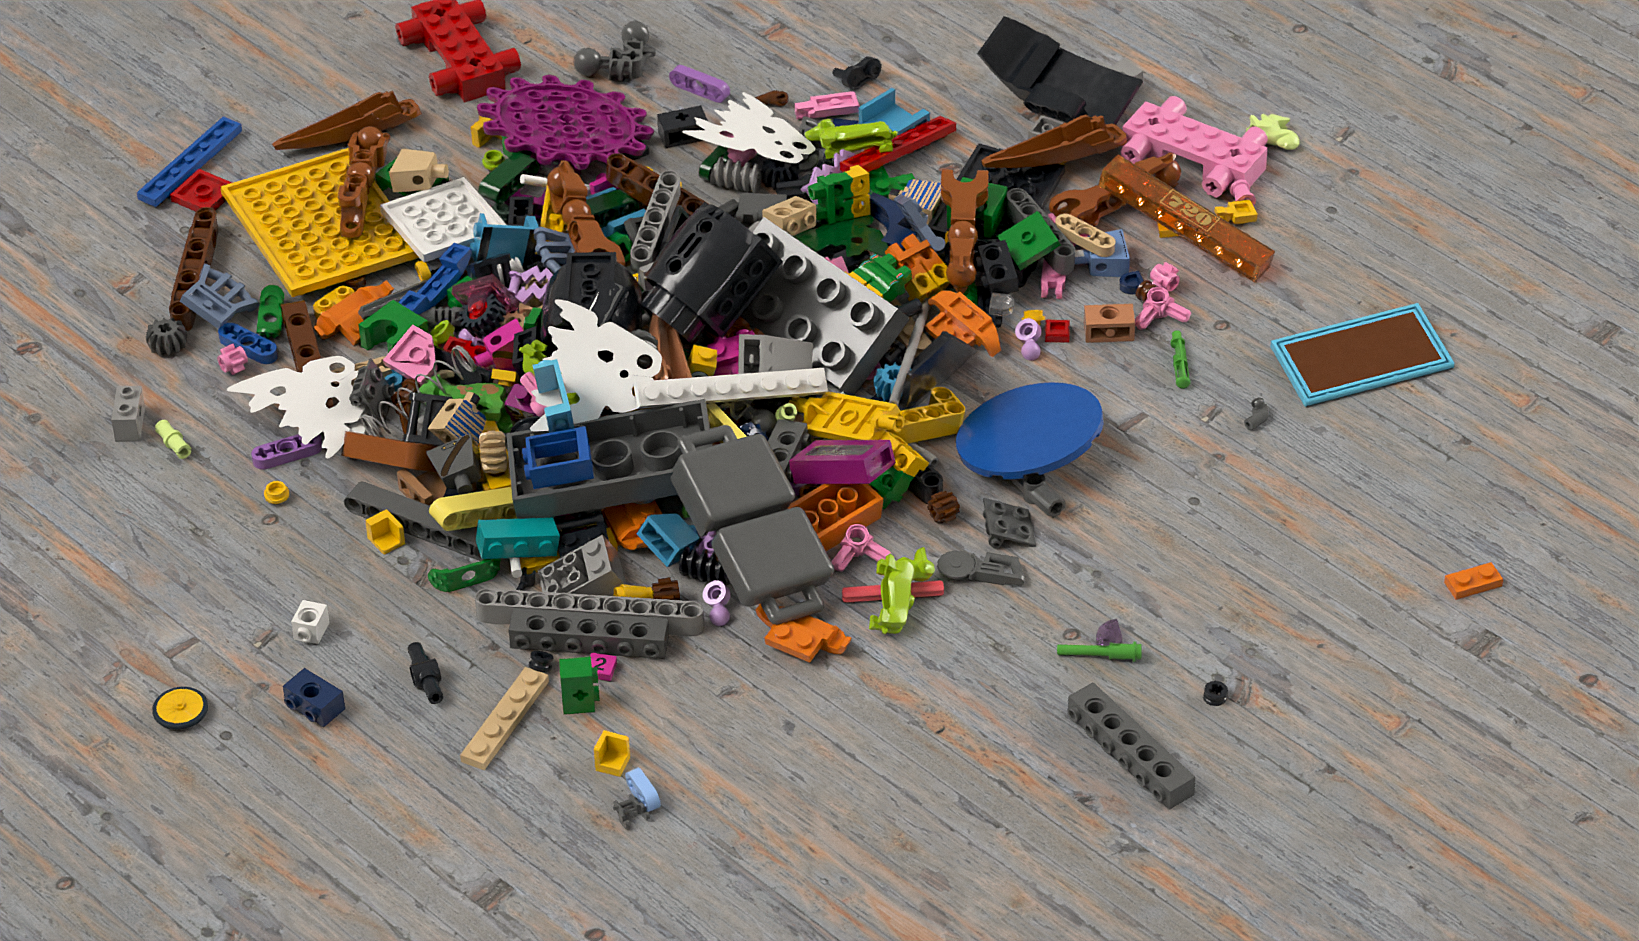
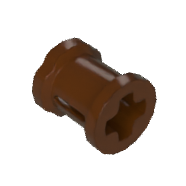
[391,378,421,406]

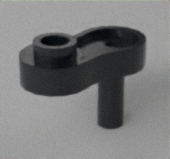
[833,56,882,90]

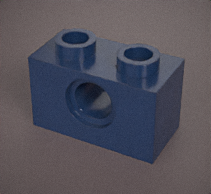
[283,668,345,727]

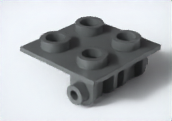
[736,193,787,228]
[349,358,394,427]
[983,498,1036,548]

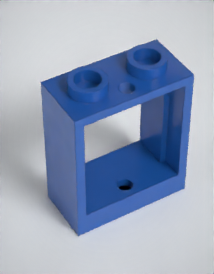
[522,426,594,489]

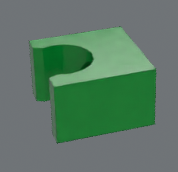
[947,177,1007,239]
[358,300,429,353]

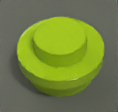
[482,150,505,171]

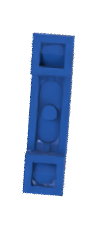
[398,243,473,314]

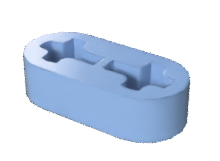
[625,767,661,812]

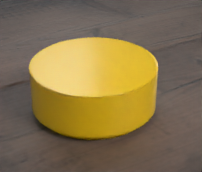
[415,260,432,282]

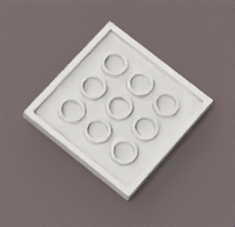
[380,177,506,262]

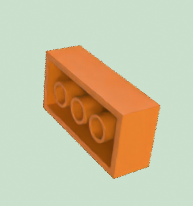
[786,484,883,552]

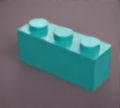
[476,517,560,559]

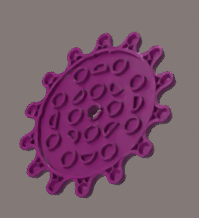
[477,75,654,170]

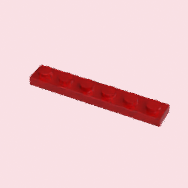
[840,116,956,172]

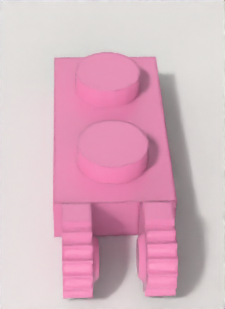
[1041,259,1066,299]

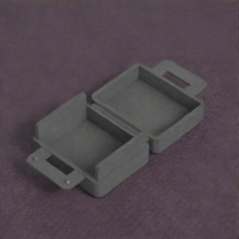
[671,425,834,625]

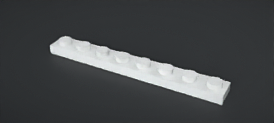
[633,368,828,409]

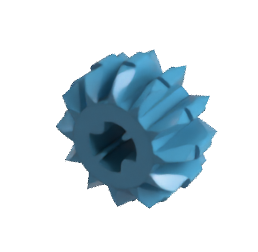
[873,362,912,402]

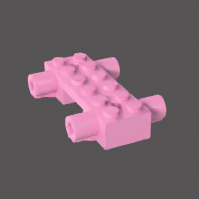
[1121,96,1268,198]

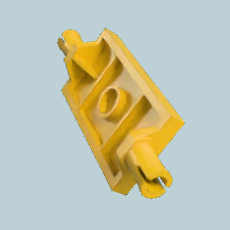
[789,391,905,440]

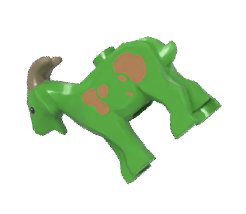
[419,370,513,433]

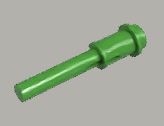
[1057,641,1142,662]

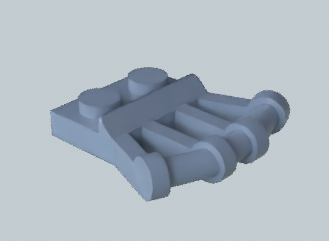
[894,194,945,255]
[534,227,575,273]
[180,263,259,329]

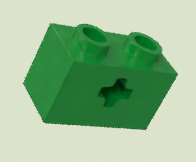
[559,657,600,715]

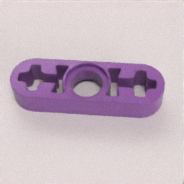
[669,65,730,103]
[251,434,322,470]

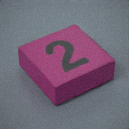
[590,653,617,681]

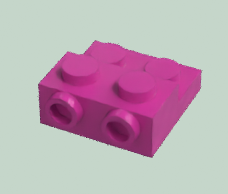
[707,329,755,376]

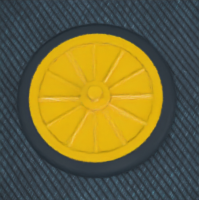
[152,687,208,730]

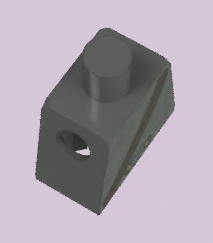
[426,433,482,495]

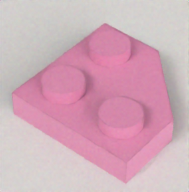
[383,325,437,386]

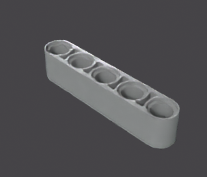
[630,170,680,275]

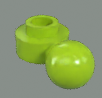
[430,320,455,346]

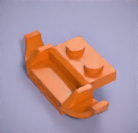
[313,280,394,346]
[925,291,1001,357]
[602,500,662,550]
[755,604,852,663]

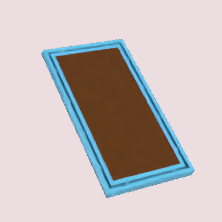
[1270,303,1454,407]

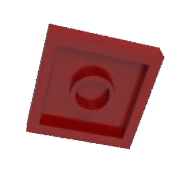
[170,169,233,212]

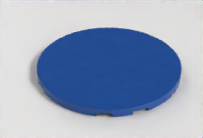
[956,382,1104,479]

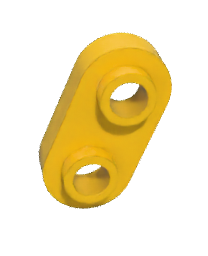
[313,286,354,319]

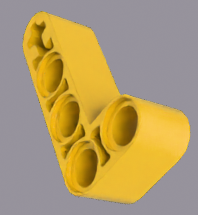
[880,387,965,444]

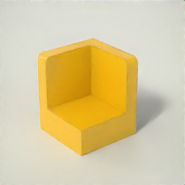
[365,509,405,554]
[594,730,630,777]

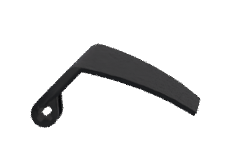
[871,331,978,411]

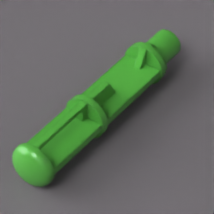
[1170,330,1191,389]

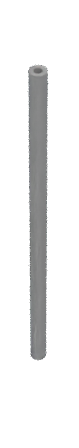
[888,298,931,406]

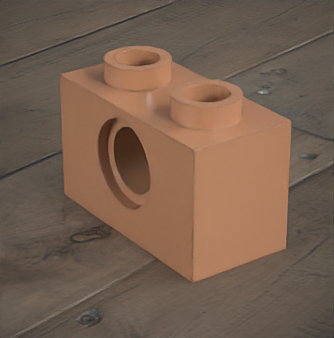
[1084,304,1135,343]

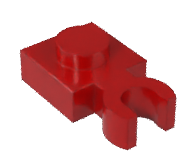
[443,336,486,363]

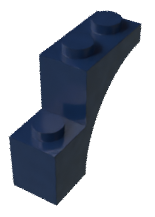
[870,192,917,252]

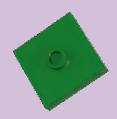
[998,211,1061,271]

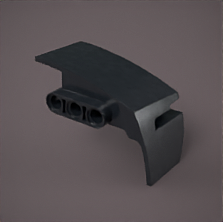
[977,16,1143,125]

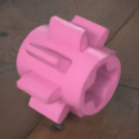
[1150,262,1180,291]
[217,344,248,375]

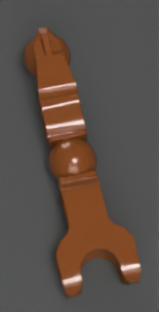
[338,126,390,238]

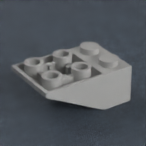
[738,334,813,374]
[538,534,626,596]

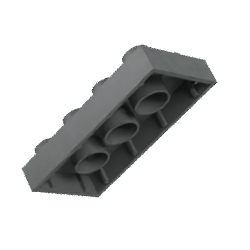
[740,217,910,396]
[506,399,713,519]

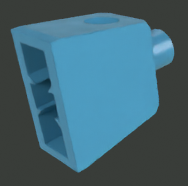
[637,514,699,567]

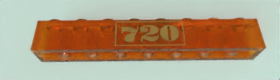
[1098,154,1275,283]

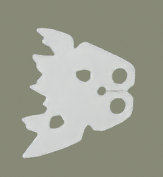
[682,92,815,163]
[530,299,662,432]
[227,356,366,459]

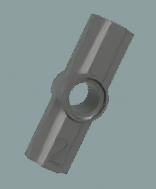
[1009,472,1066,518]

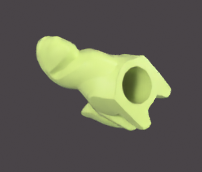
[1246,114,1300,150]

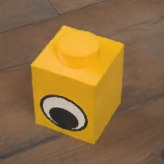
[687,345,717,378]

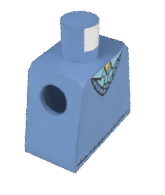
[1075,229,1130,277]

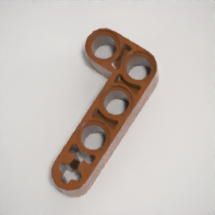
[341,431,438,472]

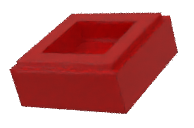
[1045,320,1070,343]

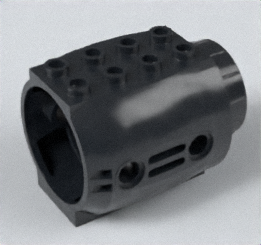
[641,201,783,346]
[541,252,643,378]

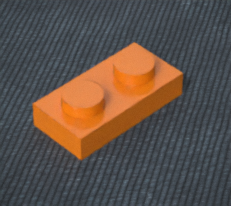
[1444,562,1503,600]

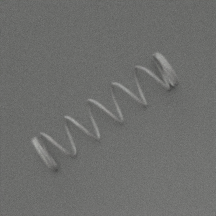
[361,345,476,437]

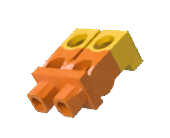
[884,234,950,302]

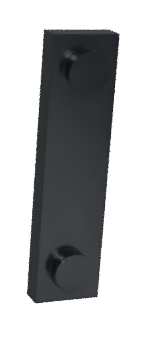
[434,345,494,385]

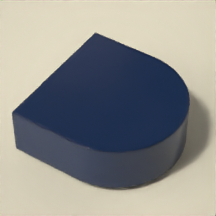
[1119,271,1144,295]

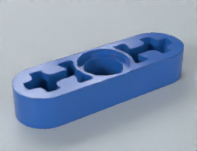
[218,323,278,364]

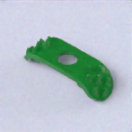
[256,284,284,339]
[428,558,502,592]

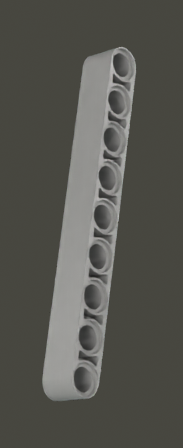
[475,588,704,636]

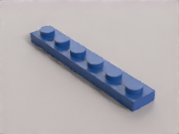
[137,116,242,207]

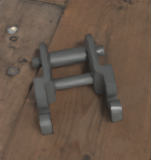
[613,794,650,829]

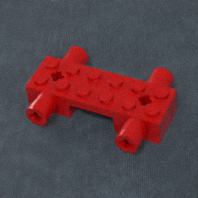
[395,0,521,103]

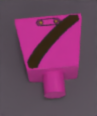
[474,319,523,372]

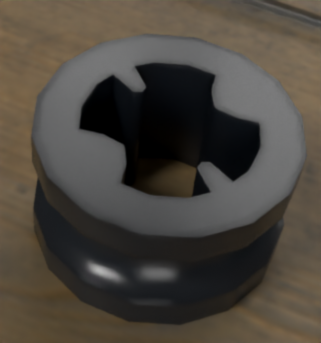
[528,651,554,672]
[1203,681,1228,706]

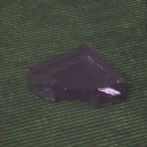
[1096,619,1122,646]

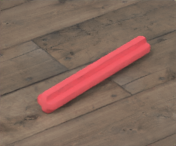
[842,580,944,603]

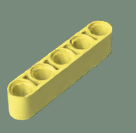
[429,487,517,531]

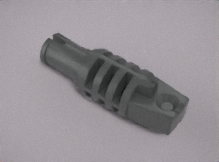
[418,307,464,328]

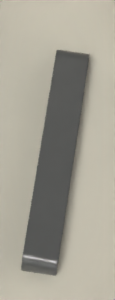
[344,481,484,561]

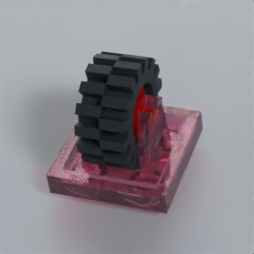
[451,274,519,338]

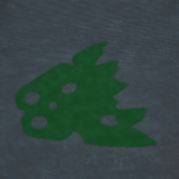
[793,214,888,257]

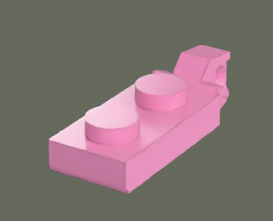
[795,91,860,120]

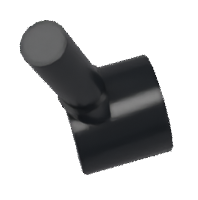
[516,567,536,590]

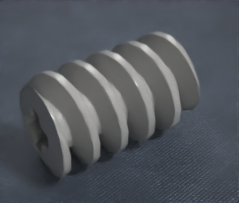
[710,157,762,193]

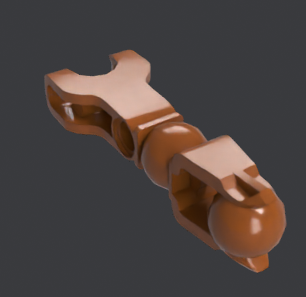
[1049,152,1181,227]
[547,160,625,266]
[941,169,988,294]

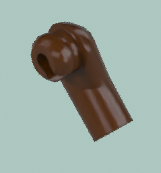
[755,90,789,107]

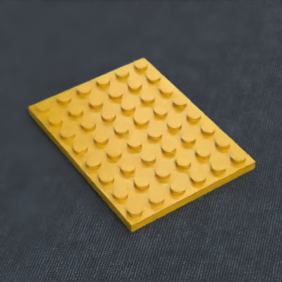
[221,148,419,297]

